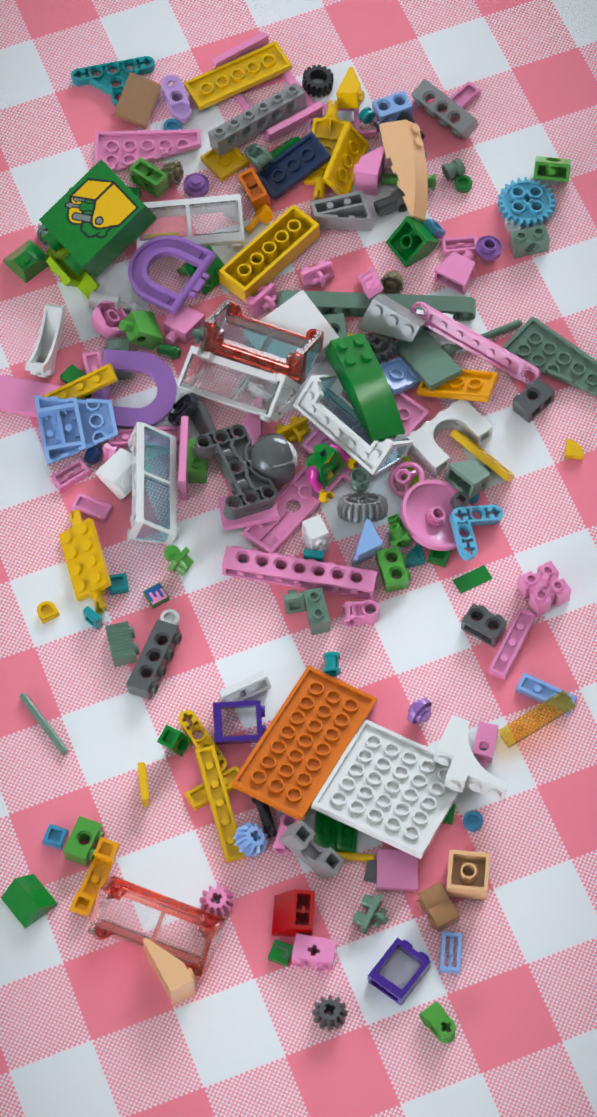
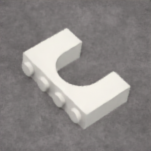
[408,400,493,477]

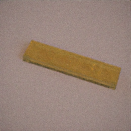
[498,690,575,749]

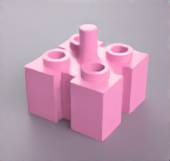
[517,560,571,618]

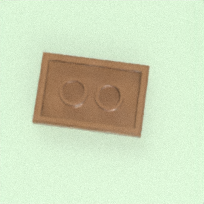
[113,72,161,129]

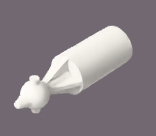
[89,291,144,312]

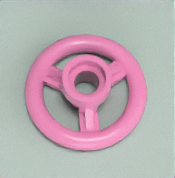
[388,461,425,497]

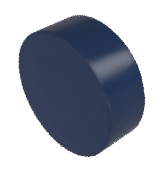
[84,445,102,465]

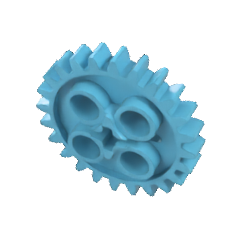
[497,177,556,228]

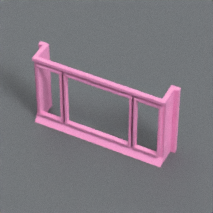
[212,31,324,144]

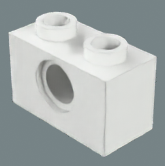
[302,514,329,555]

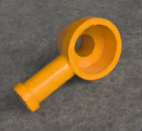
[244,204,274,234]

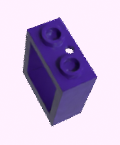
[213,700,266,745]
[368,937,431,1006]

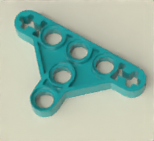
[71,56,155,106]

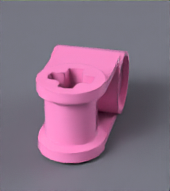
[342,600,380,626]

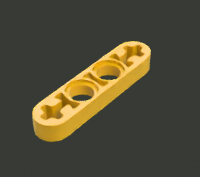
[179,710,228,772]

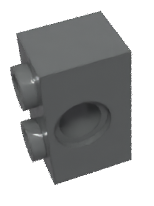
[512,378,555,423]

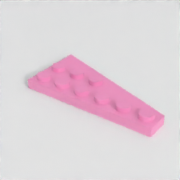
[94,129,201,173]

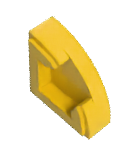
[565,439,584,460]

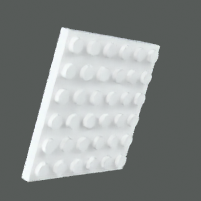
[311,719,460,859]

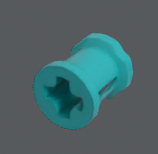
[323,652,341,677]

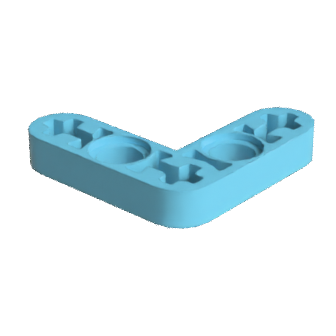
[449,505,503,561]

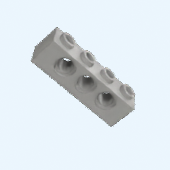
[411,79,479,140]

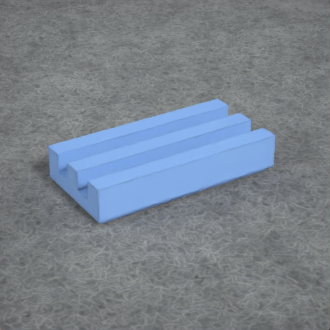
[439,931,463,975]

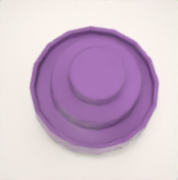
[183,173,209,198]
[475,235,502,261]
[407,697,432,724]

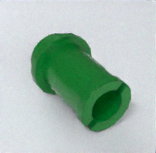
[157,343,182,360]

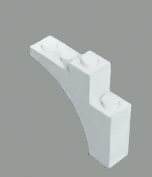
[25,303,67,378]
[433,715,508,801]

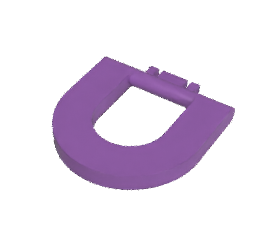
[128,235,217,315]
[93,349,177,429]

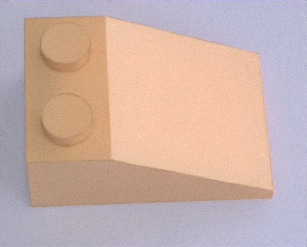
[143,938,197,1006]

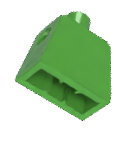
[119,311,164,350]

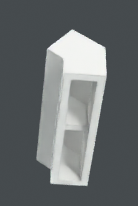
[219,671,271,702]

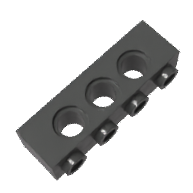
[126,619,182,700]

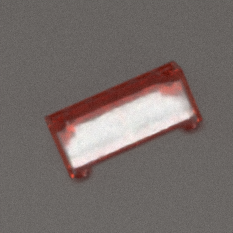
[87,876,226,977]

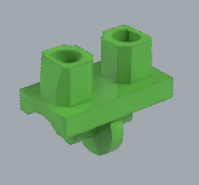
[387,514,411,547]
[164,545,194,576]

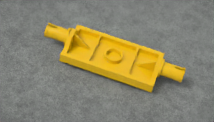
[303,100,349,201]
[59,510,112,614]

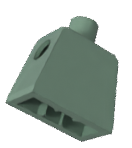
[444,459,491,499]

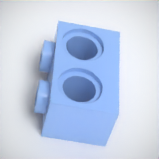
[372,91,413,123]

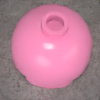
[91,300,127,338]

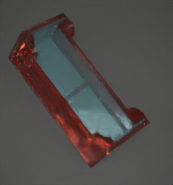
[204,300,324,385]

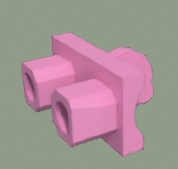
[300,260,335,289]
[246,283,278,317]

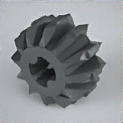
[312,995,348,1032]

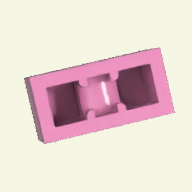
[292,933,337,972]

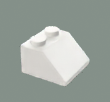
[95,448,152,500]

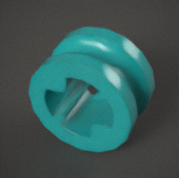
[358,106,376,124]

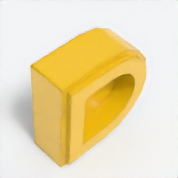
[37,601,60,624]

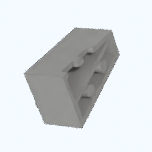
[310,190,372,231]
[358,292,427,342]

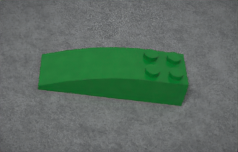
[325,332,405,443]

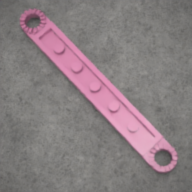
[410,302,540,385]

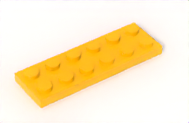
[183,41,292,111]

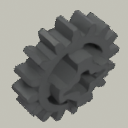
[366,333,399,364]

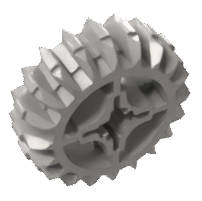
[337,492,388,524]

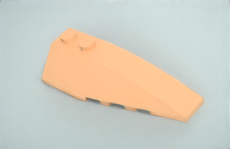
[379,120,428,222]

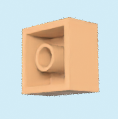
[446,849,491,900]

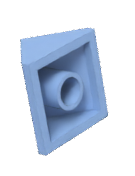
[352,519,383,566]

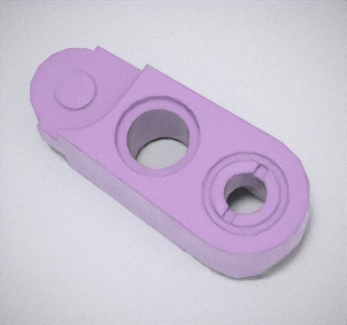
[161,75,192,123]

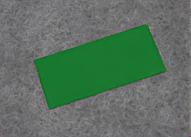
[453,565,493,593]

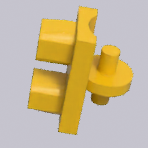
[274,415,311,444]

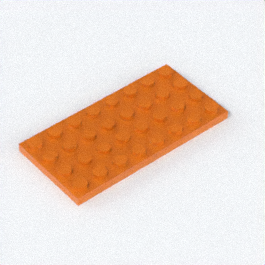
[231,665,378,821]

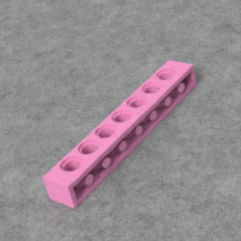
[222,546,378,600]

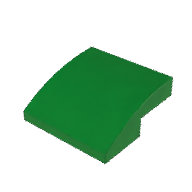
[313,811,358,853]

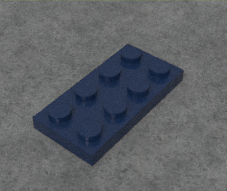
[256,131,331,201]

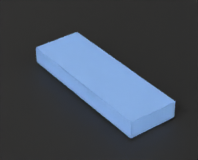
[515,673,577,716]

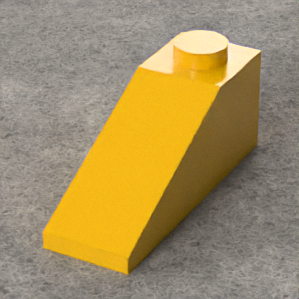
[336,67,365,109]

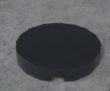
[168,393,199,426]

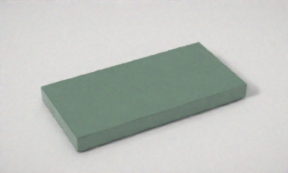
[397,328,463,390]

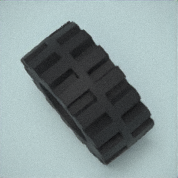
[302,64,334,98]

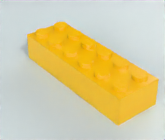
[219,204,320,303]

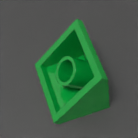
[1,874,58,929]

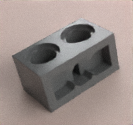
[461,603,507,647]

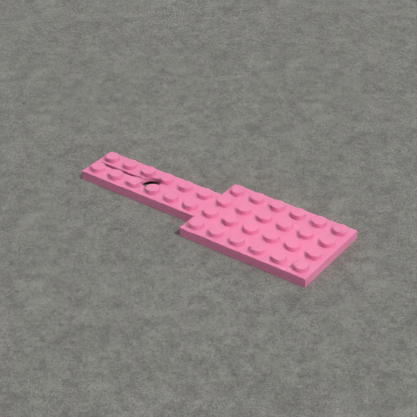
[242,392,430,553]

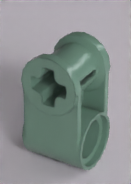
[244,143,274,172]

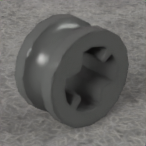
[450,492,469,509]

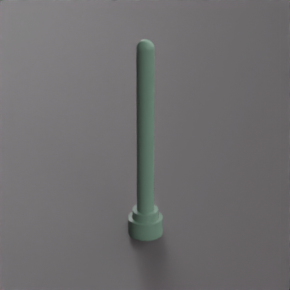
[441,319,522,358]

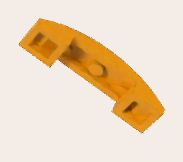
[69,837,120,917]

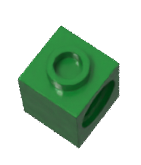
[157,725,191,757]

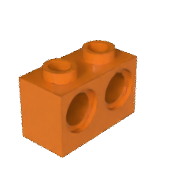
[237,167,272,212]

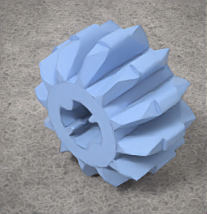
[233,822,268,858]

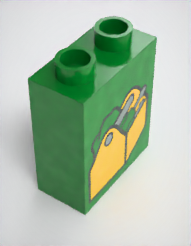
[39,159,157,278]

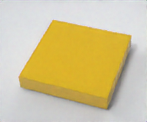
[200,148,250,182]

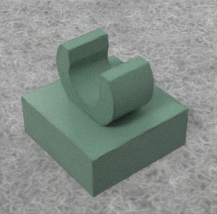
[283,589,305,614]

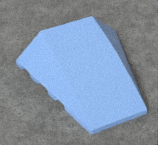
[34,395,118,466]

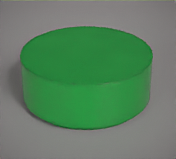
[454,175,472,193]

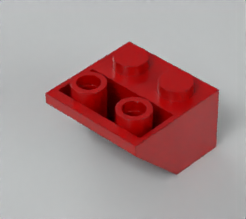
[272,889,315,937]

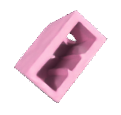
[435,250,476,295]
[163,304,205,345]
[472,721,499,770]

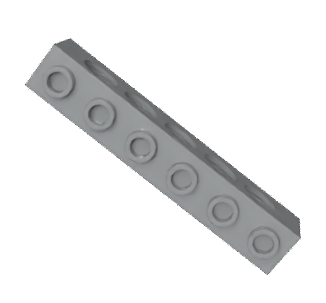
[208,83,307,156]

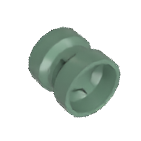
[442,158,466,181]
[350,467,369,493]

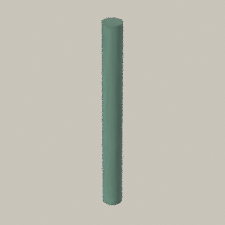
[19,692,69,756]

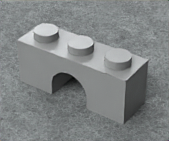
[279,820,345,880]

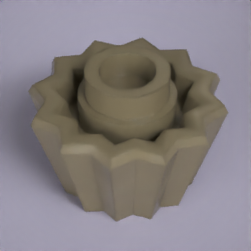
[162,160,184,185]
[380,270,404,294]

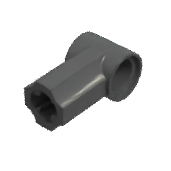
[373,188,408,217]

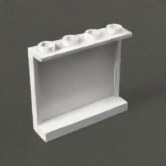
[244,289,340,381]

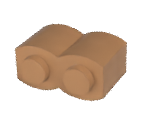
[417,882,460,932]

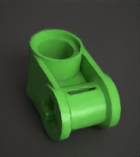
[419,1001,456,1043]

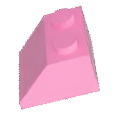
[354,146,385,196]

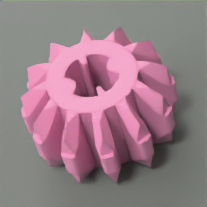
[199,884,234,920]

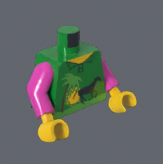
[306,443,361,503]

